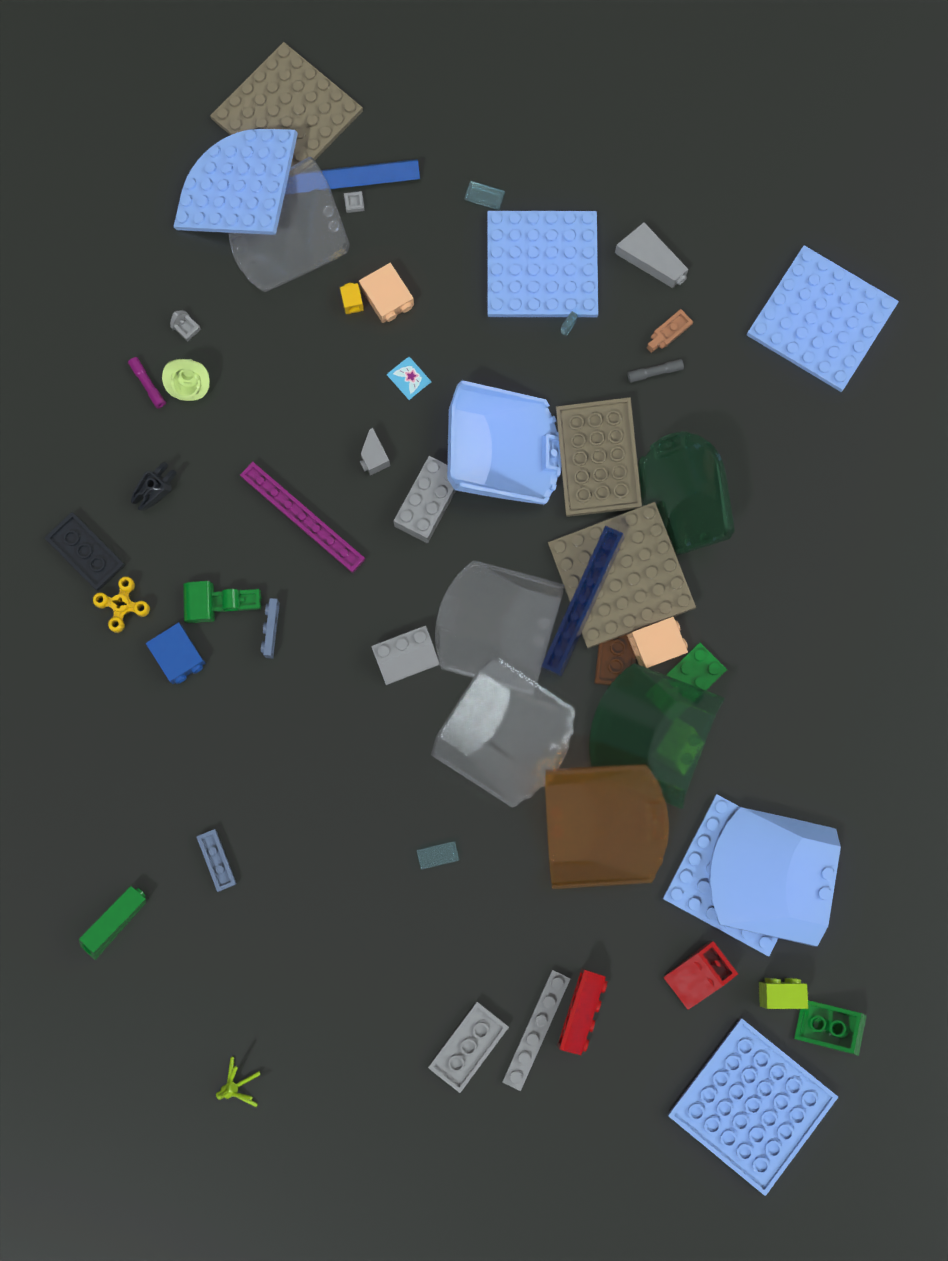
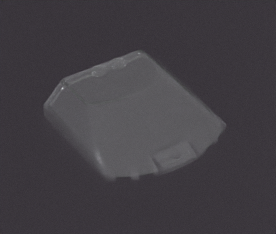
[229,157,350,292]
[435,560,565,695]
[431,656,575,807]

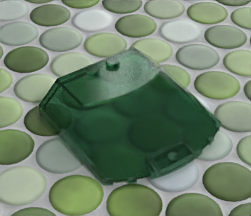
[589,663,726,809]

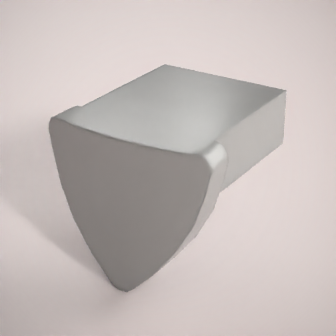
[170,310,201,342]

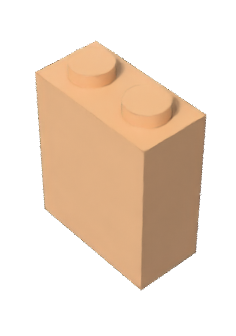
[359,263,414,323]
[627,617,688,671]

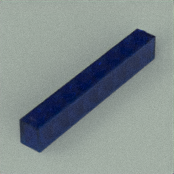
[541,526,624,677]

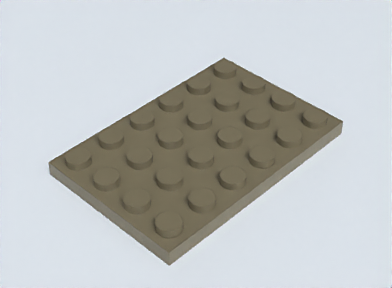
[556,397,642,517]

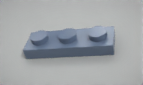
[261,598,280,659]
[197,829,237,892]

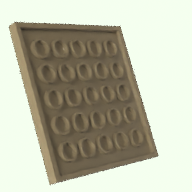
[210,42,363,174]
[548,502,696,648]

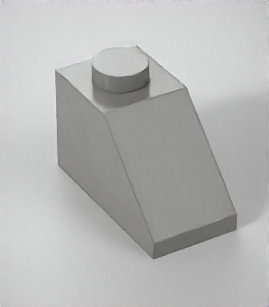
[360,428,390,475]

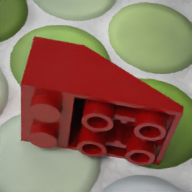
[663,941,738,1010]

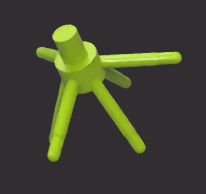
[216,1057,261,1107]

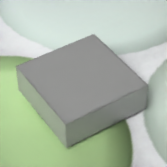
[344,191,365,213]

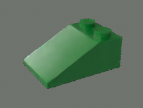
[794,1000,866,1056]

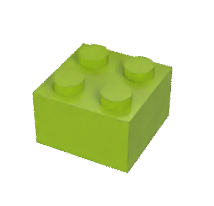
[759,978,808,1009]

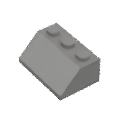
[371,626,440,685]

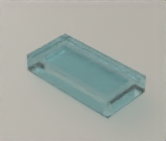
[465,181,505,210]
[417,841,459,870]

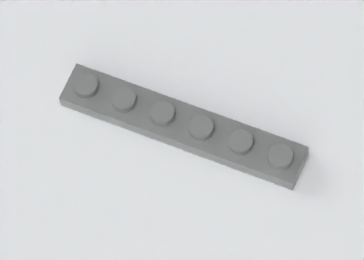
[502,970,570,1091]

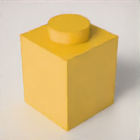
[340,283,364,314]

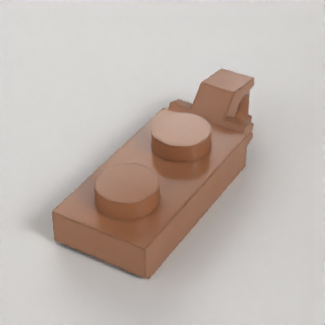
[646,309,693,353]

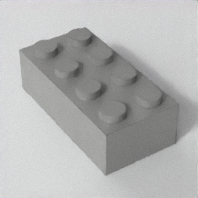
[394,456,456,543]

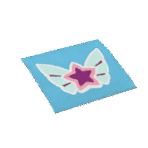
[387,357,431,400]

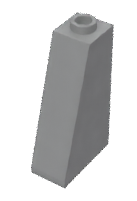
[615,223,688,288]

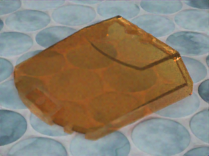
[545,764,669,889]

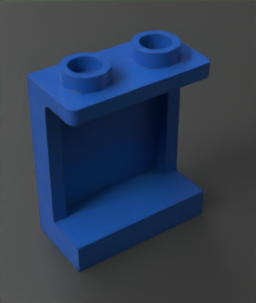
[146,622,206,684]

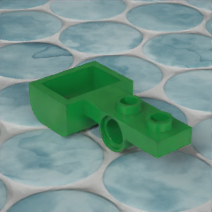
[183,581,261,623]

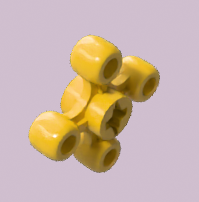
[93,576,150,633]

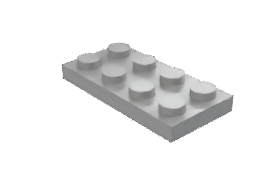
[428,1002,509,1093]

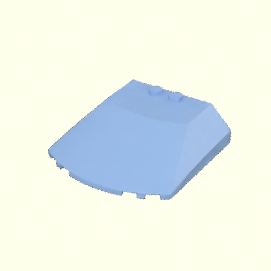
[447,381,562,505]
[709,807,841,946]

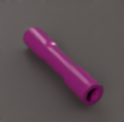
[128,357,166,409]

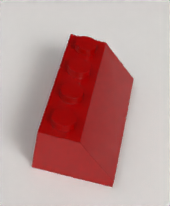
[557,968,608,1055]

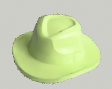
[162,359,210,401]

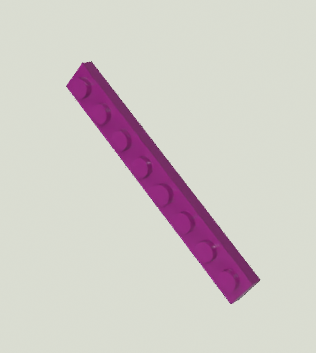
[240,462,365,573]

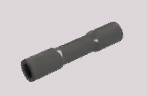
[627,359,684,383]

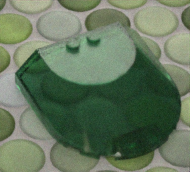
[630,432,735,556]

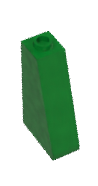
[79,886,146,960]

